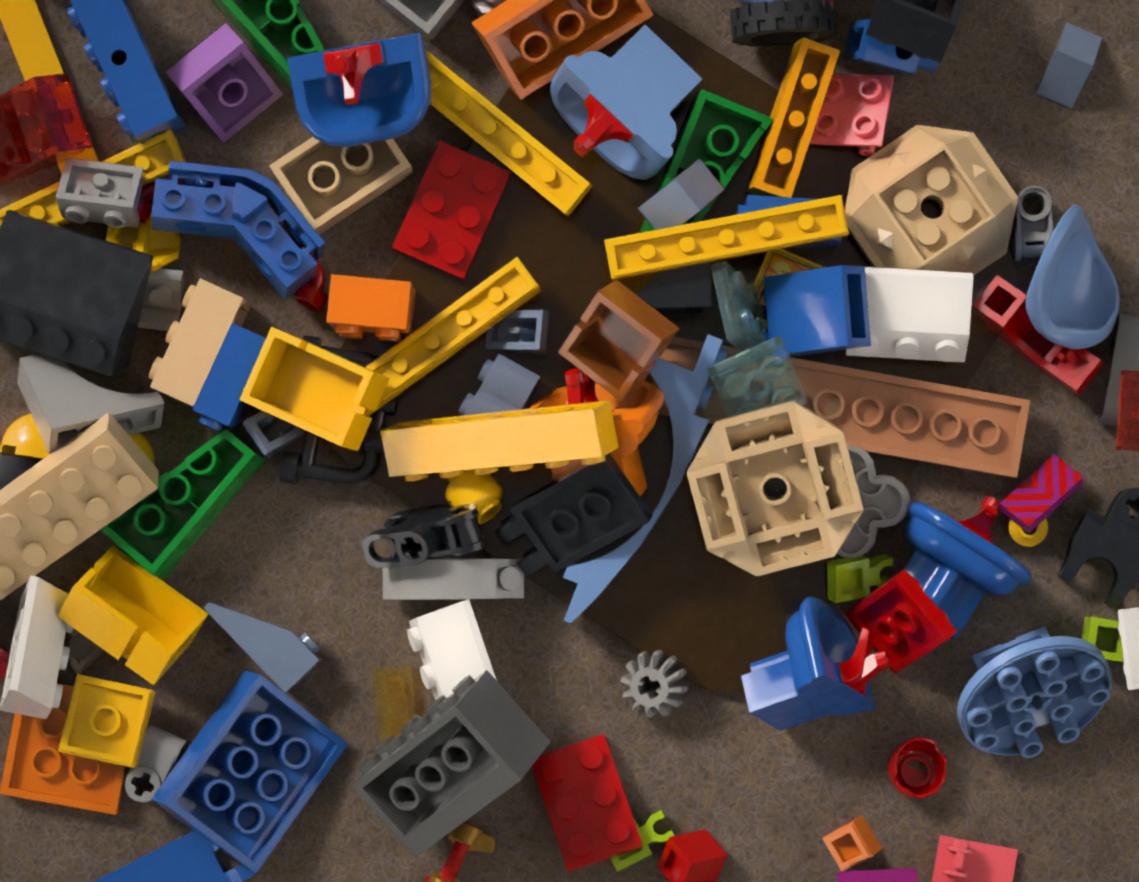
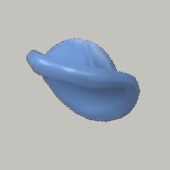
[1026,204,1120,349]

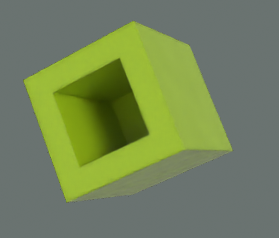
[1081,617,1124,662]

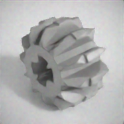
[620,650,689,718]

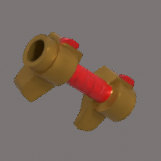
[424,821,495,882]

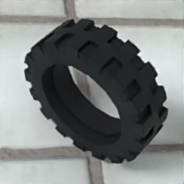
[730,0,837,47]

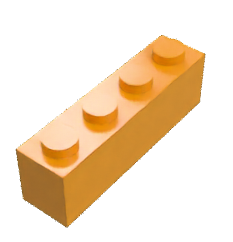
[746,37,840,198]

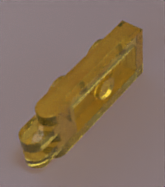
[372,665,417,744]

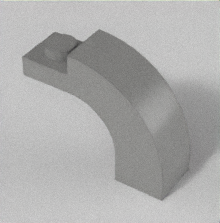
[382,559,524,600]

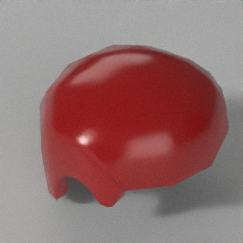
[887,737,947,799]

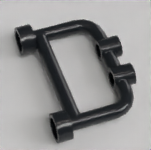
[279,335,399,484]

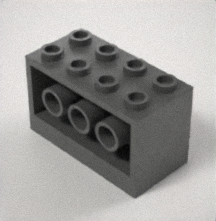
[352,670,551,857]

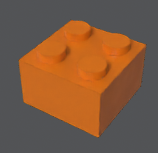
[326,274,416,343]

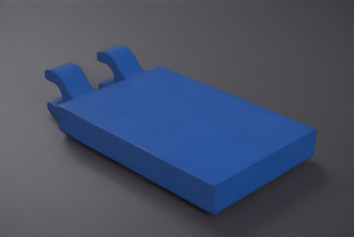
[95,831,257,882]

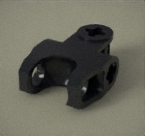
[1057,488,1139,608]
[361,504,487,568]

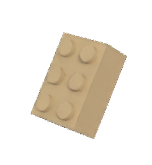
[269,137,414,235]
[148,278,251,407]

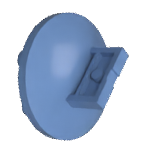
[957,626,1112,758]

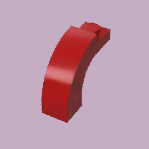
[972,275,1103,395]

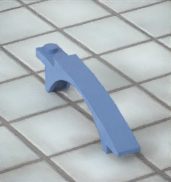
[563,334,728,623]

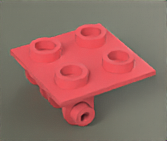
[809,74,894,157]
[932,835,1018,882]

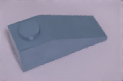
[203,602,322,693]

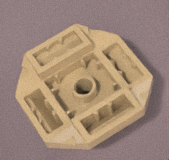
[844,125,1018,276]
[686,400,864,576]

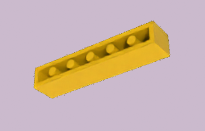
[380,400,619,481]

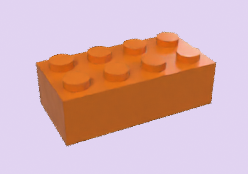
[472,0,653,99]

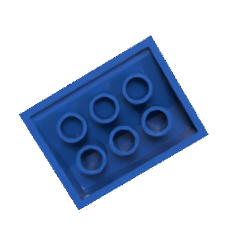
[151,671,348,873]

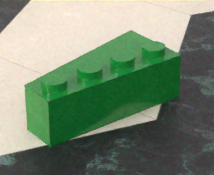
[211,0,324,91]
[640,89,774,233]
[100,429,265,580]

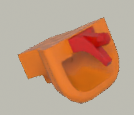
[529,368,664,497]

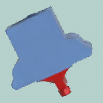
[550,25,702,180]

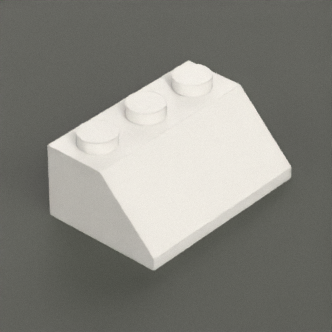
[846,267,973,362]
[0,575,73,719]
[407,599,496,700]

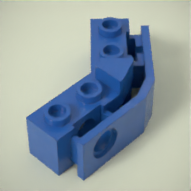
[151,161,325,300]

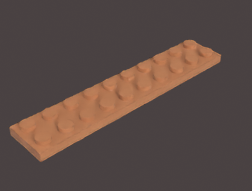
[644,337,1030,478]

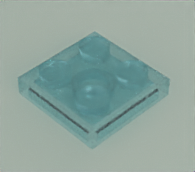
[710,261,767,360]
[707,335,807,418]

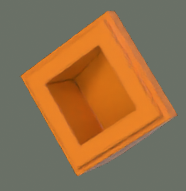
[822,815,882,872]

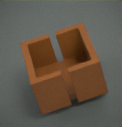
[558,280,679,402]

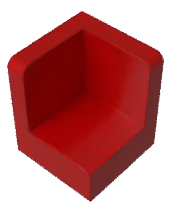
[657,830,728,882]

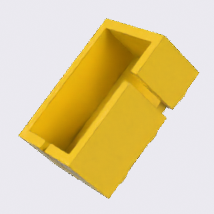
[239,327,390,451]
[57,546,209,685]

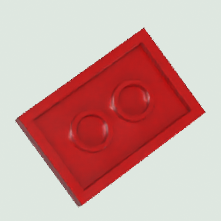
[392,141,512,281]
[844,569,957,674]
[532,734,643,873]

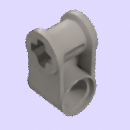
[1011,186,1054,262]
[125,724,187,803]

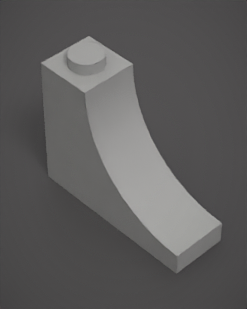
[17,353,164,454]

